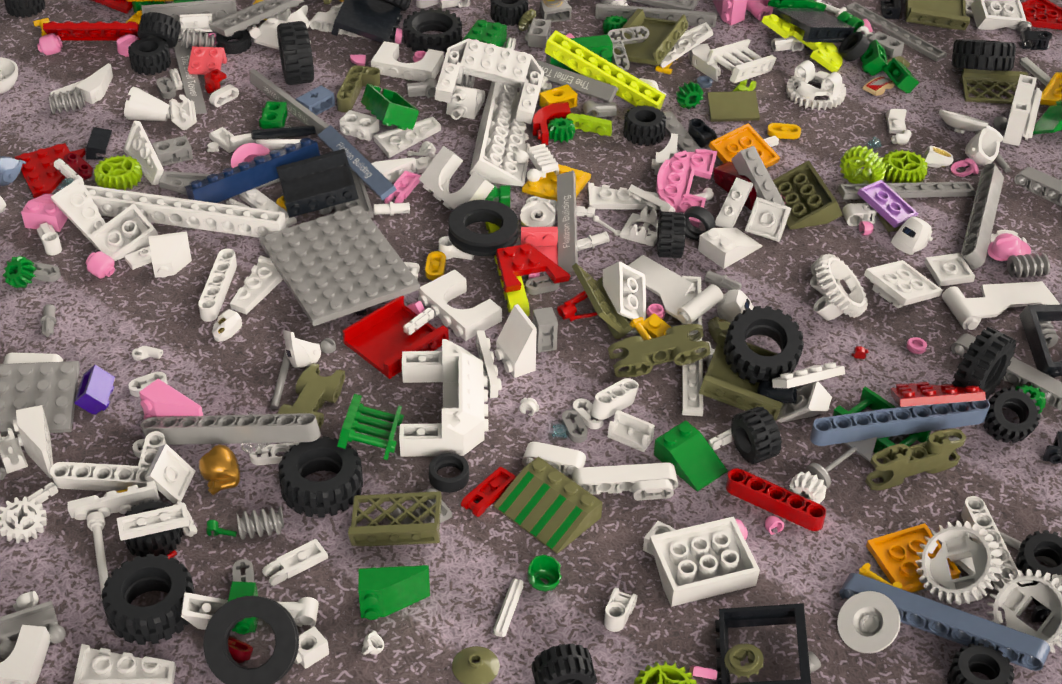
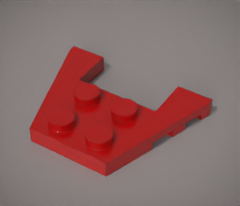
[496,244,570,293]

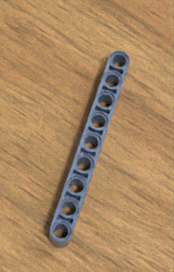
[810,399,990,446]
[839,573,1050,671]

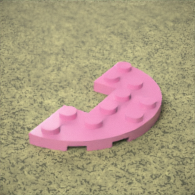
[656,149,717,228]

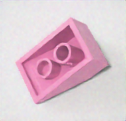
[713,0,747,25]
[21,194,68,232]
[139,379,203,420]

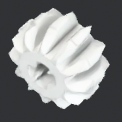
[789,471,827,504]

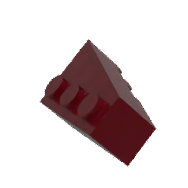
[713,161,757,210]

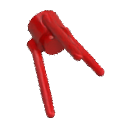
[557,290,598,322]

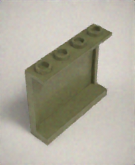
[906,0,970,30]
[614,9,688,66]
[699,333,783,420]

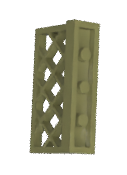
[960,69,1028,104]
[572,263,633,339]
[348,491,442,546]

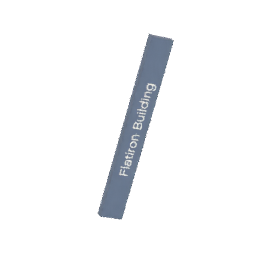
[318,125,397,200]

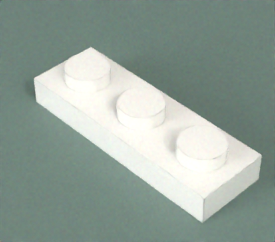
[117,503,190,541]

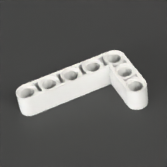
[50,431,167,491]

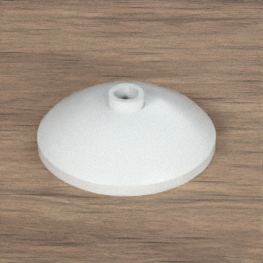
[939,110,989,134]
[255,139,301,151]

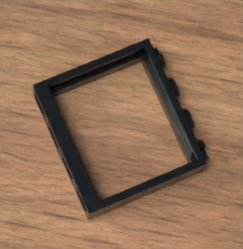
[1019,304,1062,378]
[715,603,811,684]

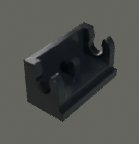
[881,0,902,19]
[86,127,112,160]

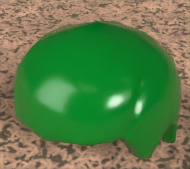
[527,555,562,592]

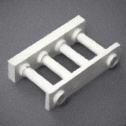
[706,39,777,83]

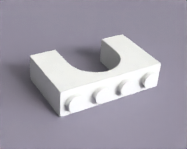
[371,41,444,82]
[1002,74,1037,146]
[419,146,494,210]
[418,270,502,341]
[0,625,50,684]

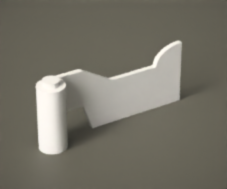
[628,255,723,324]
[942,281,1060,330]

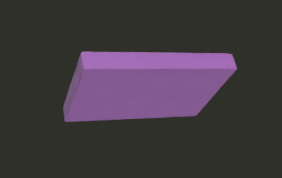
[857,180,918,228]

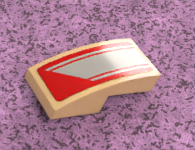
[862,76,895,96]

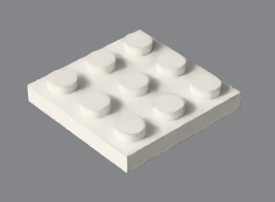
[864,260,943,306]

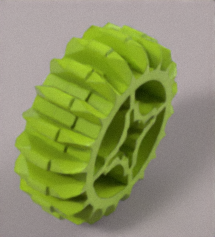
[839,145,886,184]
[881,150,928,183]
[94,155,143,191]
[634,661,697,684]

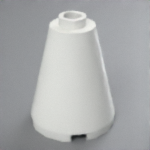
[124,87,171,121]

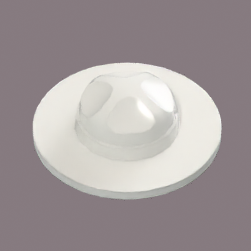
[837,591,900,653]

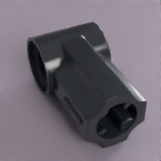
[756,381,797,403]

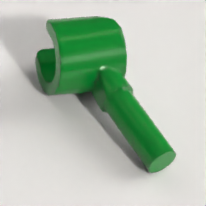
[206,520,237,537]

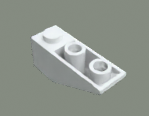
[688,43,721,81]

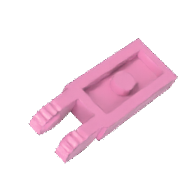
[384,171,421,204]

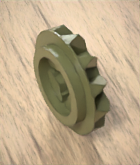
[518,9,536,32]
[725,644,764,679]

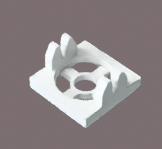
[620,206,658,247]

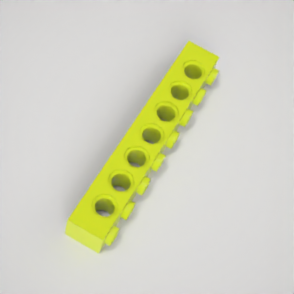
[544,30,666,109]

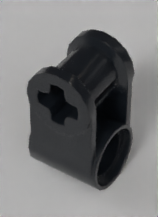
[1020,31,1052,50]
[688,118,717,148]

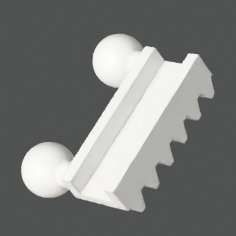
[514,144,559,182]

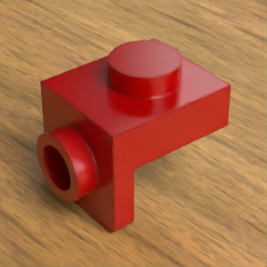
[204,69,227,94]

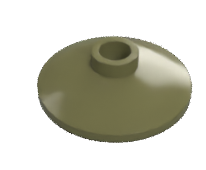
[452,646,500,684]

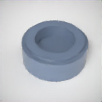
[696,76,713,88]

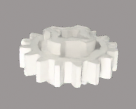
[0,496,47,544]

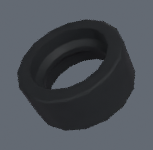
[838,32,870,62]
[684,206,716,242]
[429,453,469,493]

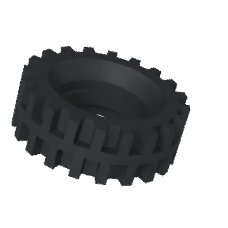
[403,8,462,53]
[952,327,1016,399]

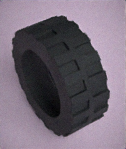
[216,29,252,54]

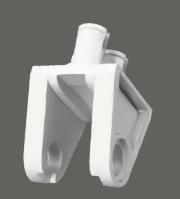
[446,85,485,120]

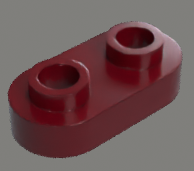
[63,153,93,180]
[228,636,253,663]

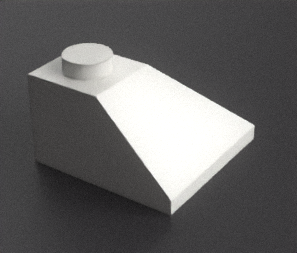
[149,232,192,278]
[776,381,832,423]

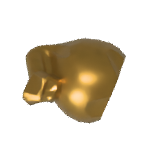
[199,444,240,495]

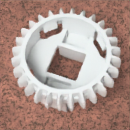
[786,60,846,111]
[810,254,868,321]
[915,520,1003,605]
[987,569,1062,653]

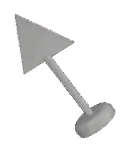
[805,437,877,489]

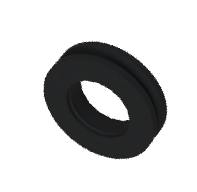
[448,200,518,256]
[203,596,299,684]

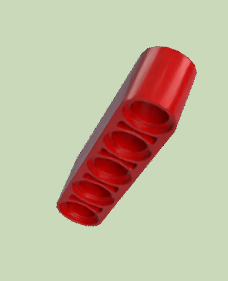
[726,468,826,531]

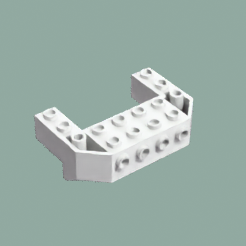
[435,39,544,124]
[399,339,488,457]

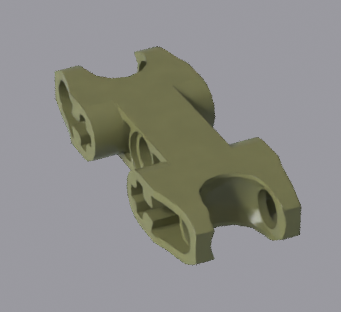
[608,324,711,377]
[277,363,346,429]
[865,429,967,491]

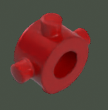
[851,346,869,359]

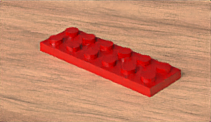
[43,21,140,41]

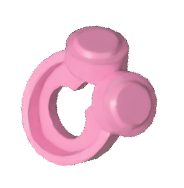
[951,158,979,177]

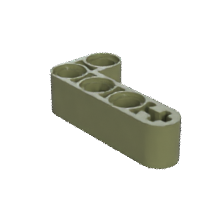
[337,65,381,112]

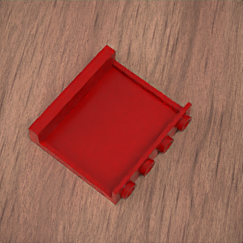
[342,296,449,379]

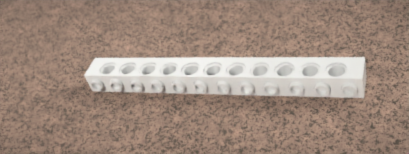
[85,185,286,238]

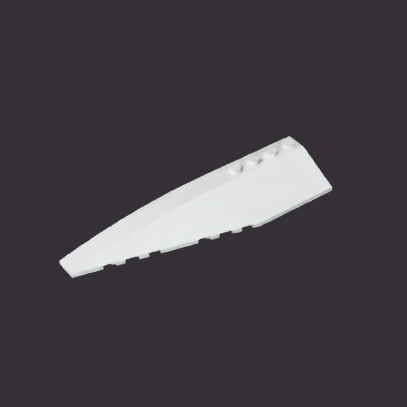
[469,81,530,187]

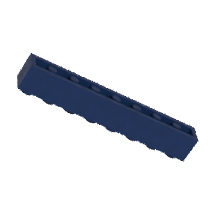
[185,138,320,203]

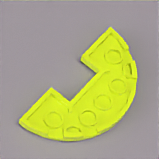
[761,14,843,72]

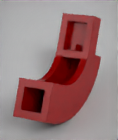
[533,102,571,145]

